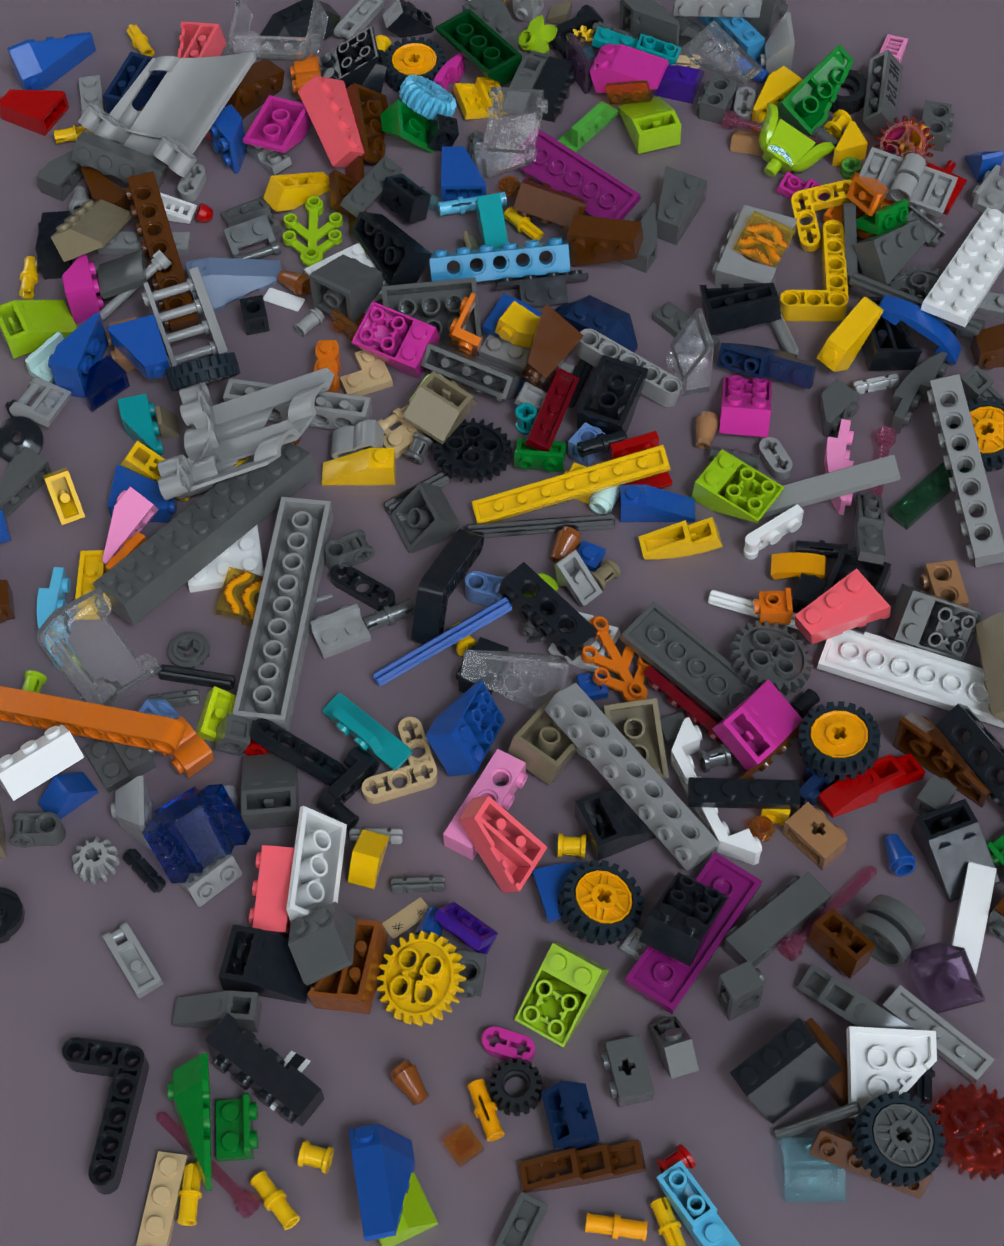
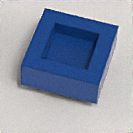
[577,541,606,572]
[577,672,608,701]

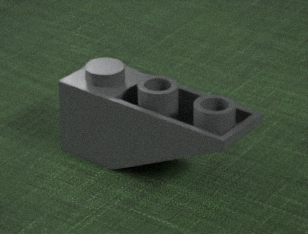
[622,202,657,273]
[172,991,262,1033]

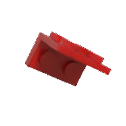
[609,431,673,489]

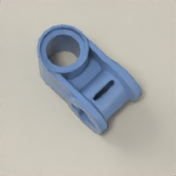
[465,571,505,606]

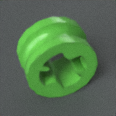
[840,157,862,180]

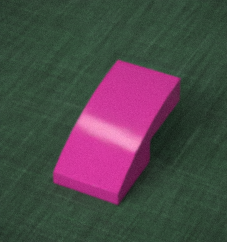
[434,53,465,90]

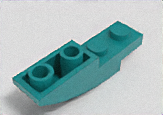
[591,26,682,65]

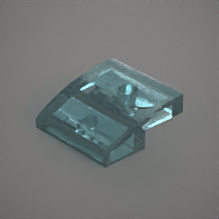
[781,1138,847,1202]

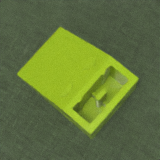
[618,97,682,154]
[0,300,77,359]
[691,449,785,523]
[514,942,610,1048]

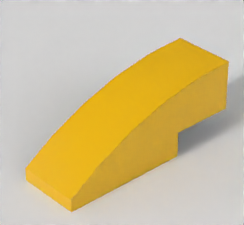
[638,517,723,560]

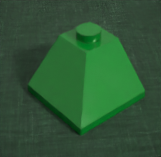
[380,99,434,153]

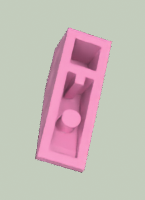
[102,487,159,565]

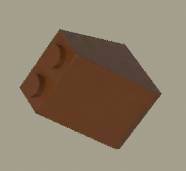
[522,304,583,389]

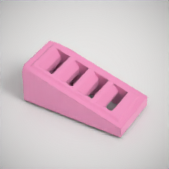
[879,34,908,63]

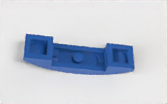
[879,295,962,365]

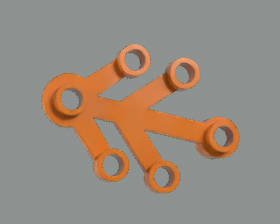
[580,616,652,702]

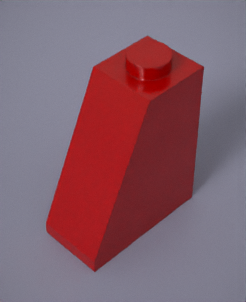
[0,89,69,136]

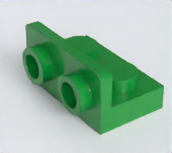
[216,1093,259,1162]

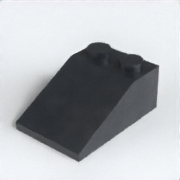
[576,355,648,435]
[824,547,891,635]

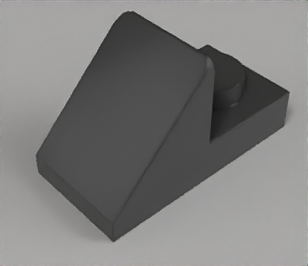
[675,16,713,53]

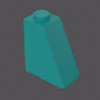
[475,193,508,258]

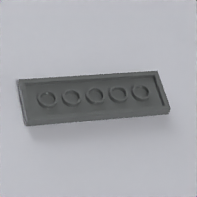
[620,601,755,721]

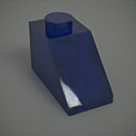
[85,355,130,412]

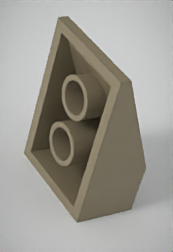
[507,689,579,785]
[603,698,669,779]

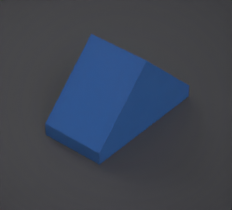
[965,151,1004,182]
[38,772,99,820]

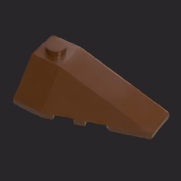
[346,83,388,165]
[893,712,990,808]

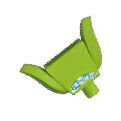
[759,103,835,177]

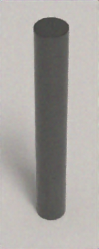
[775,1101,861,1141]

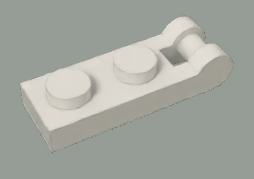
[743,504,804,560]

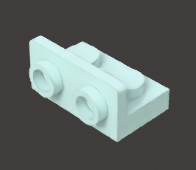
[25,332,64,384]

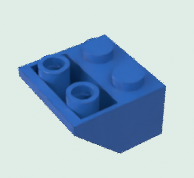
[209,104,247,174]

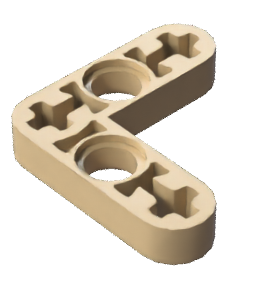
[361,717,438,804]

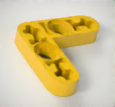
[791,180,852,252]

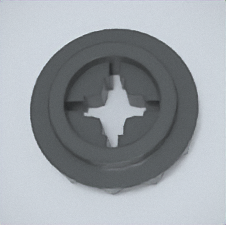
[168,632,210,669]

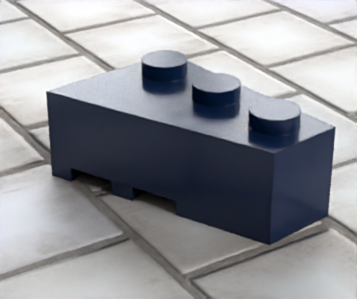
[103,52,167,114]

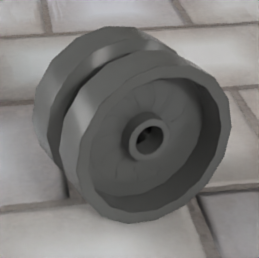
[852,894,926,968]

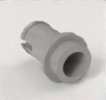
[294,308,325,337]

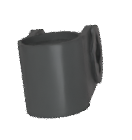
[324,530,375,570]
[10,812,66,848]

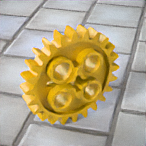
[377,931,466,1026]

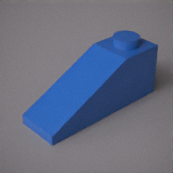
[620,485,695,522]

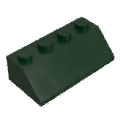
[435,9,522,84]

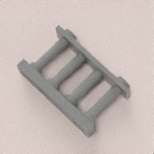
[141,267,228,367]

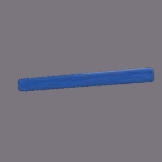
[373,597,512,686]

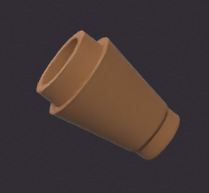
[695,411,720,450]

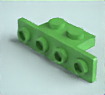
[558,101,618,152]

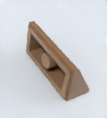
[730,129,764,156]

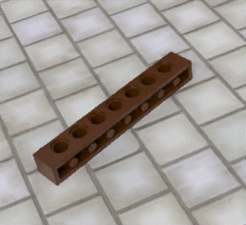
[125,171,199,333]

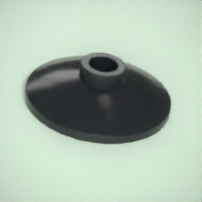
[0,416,44,462]

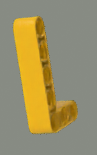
[779,220,849,322]

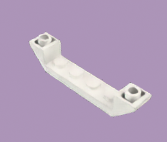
[670,717,762,865]

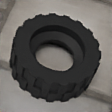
[829,69,867,115]

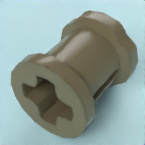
[590,558,621,591]

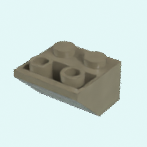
[402,371,474,444]

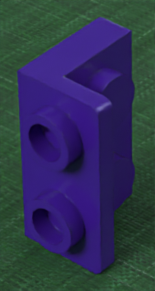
[433,902,498,955]

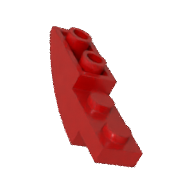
[817,753,926,818]

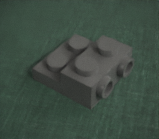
[83,740,157,793]

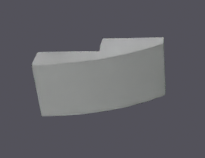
[246,145,292,175]

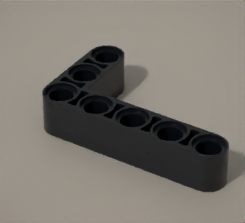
[411,529,484,644]
[62,1037,149,1195]

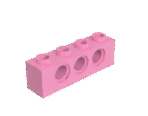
[443,749,528,860]

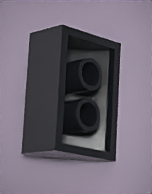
[730,1018,842,1124]

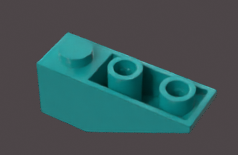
[118,393,164,455]

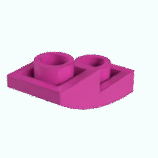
[776,171,827,204]

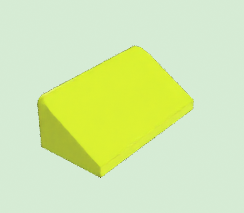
[195,686,236,742]

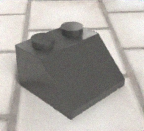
[390,483,460,553]
[288,901,356,986]

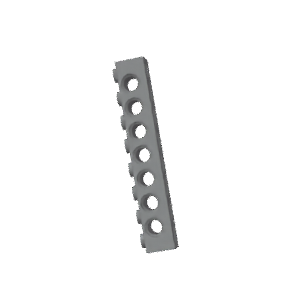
[926,374,1004,568]
[544,683,720,871]

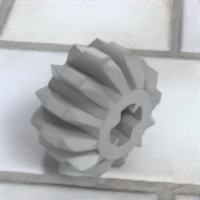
[72,836,120,885]

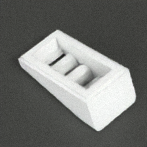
[160,193,197,224]

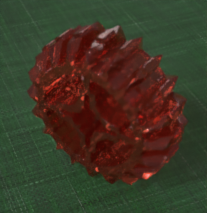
[873,116,935,166]

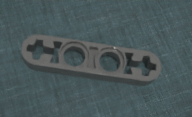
[842,203,857,286]

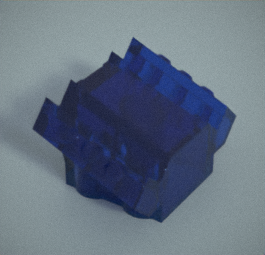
[142,784,251,884]

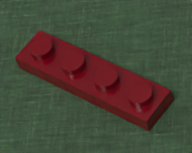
[525,367,580,452]
[643,666,721,742]

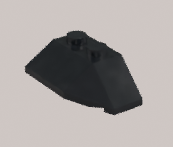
[257,0,341,55]

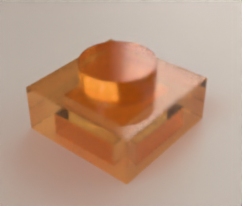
[442,1124,484,1168]

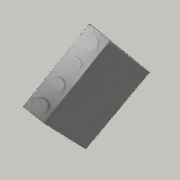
[382,278,482,350]

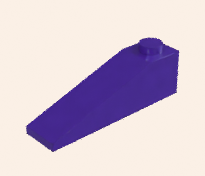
[635,65,704,104]

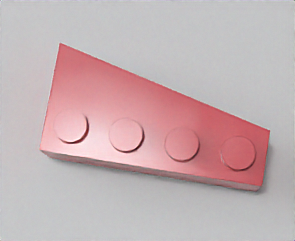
[298,76,364,168]

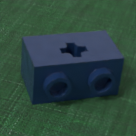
[541,1080,600,1151]

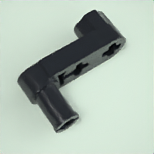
[549,4,604,59]
[317,746,380,830]

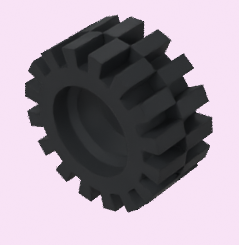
[489,1058,542,1116]

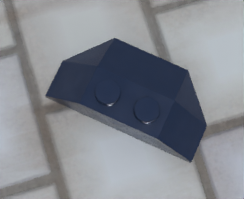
[555,295,638,352]

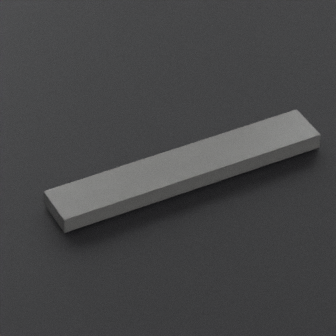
[762,455,901,518]

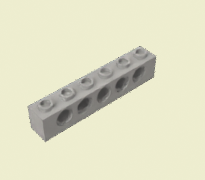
[223,378,373,430]

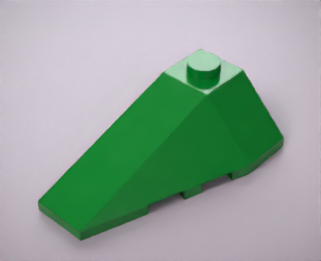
[776,44,854,136]
[168,1053,212,1191]

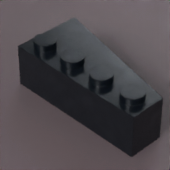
[351,212,432,286]
[205,1013,324,1127]

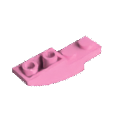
[824,419,854,515]

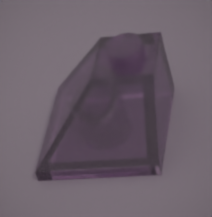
[566,33,598,94]
[908,943,985,1014]

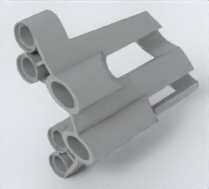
[158,367,335,500]

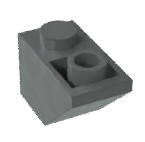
[819,379,860,438]
[649,1016,699,1079]

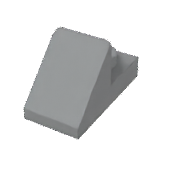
[555,550,602,607]

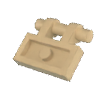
[377,405,430,459]

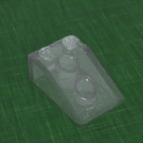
[666,308,714,396]

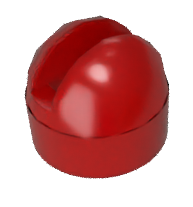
[195,203,213,223]

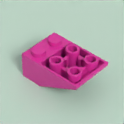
[352,301,440,379]
[719,375,772,437]
[712,679,803,770]

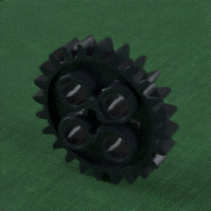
[432,418,512,483]

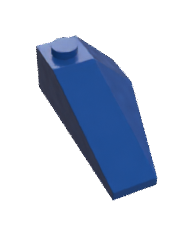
[7,32,96,90]
[349,1124,416,1241]

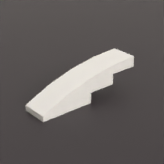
[946,862,997,979]

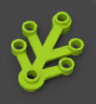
[283,196,343,267]

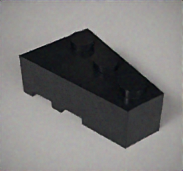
[35,211,73,280]
[699,283,781,335]

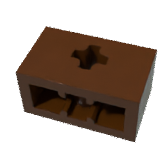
[807,908,875,979]

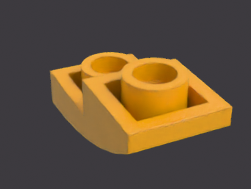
[771,552,826,580]

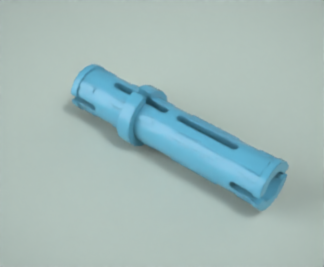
[438,191,507,216]

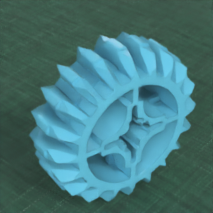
[398,75,457,120]

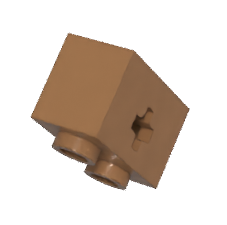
[782,802,848,870]

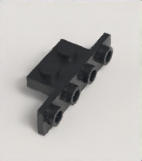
[495,270,589,308]

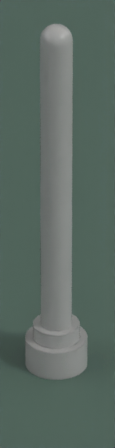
[98,250,172,322]

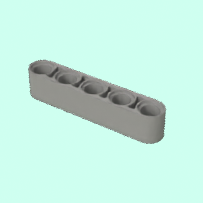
[576,329,682,407]

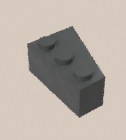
[462,0,519,51]
[748,0,788,37]

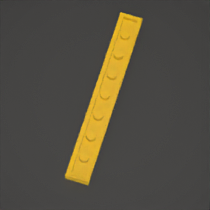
[471,445,671,523]

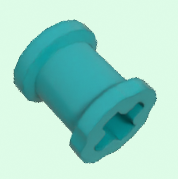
[515,403,537,435]

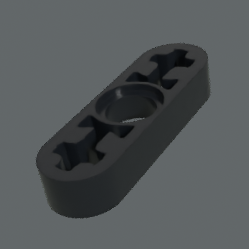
[331,563,396,611]

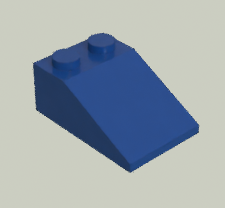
[48,313,109,398]

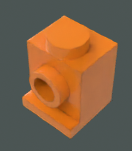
[753,588,793,624]

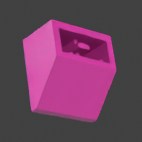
[62,253,104,324]

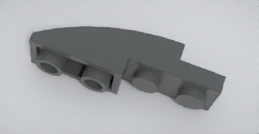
[502,50,552,115]
[890,352,948,434]
[853,493,886,565]
[797,964,913,1030]

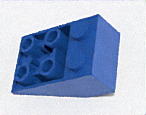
[425,680,505,776]

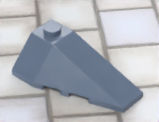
[186,257,282,315]

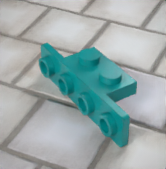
[323,693,413,771]

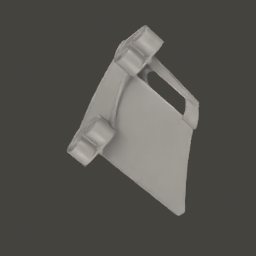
[78,51,256,178]

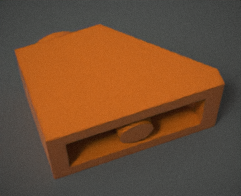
[846,175,888,216]

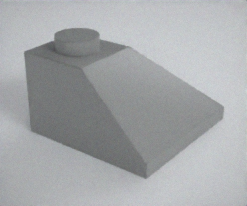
[760,12,795,76]
[111,776,154,849]

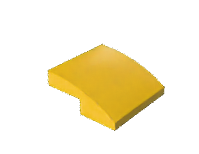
[453,77,507,120]

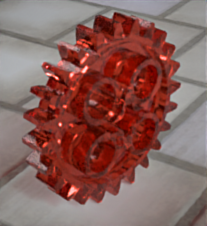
[932,1083,1004,1181]

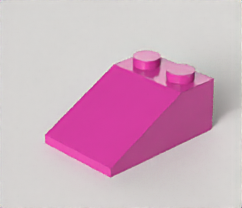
[590,44,669,93]
[243,95,312,153]

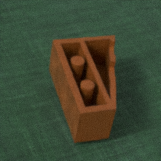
[307,919,389,1014]

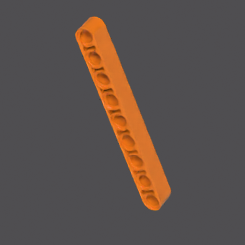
[0,686,186,754]

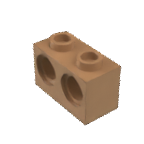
[920,560,969,607]

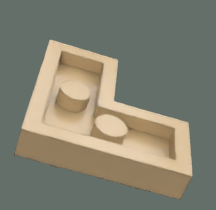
[340,350,393,396]

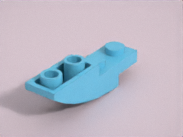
[36,567,72,669]
[656,1161,741,1246]

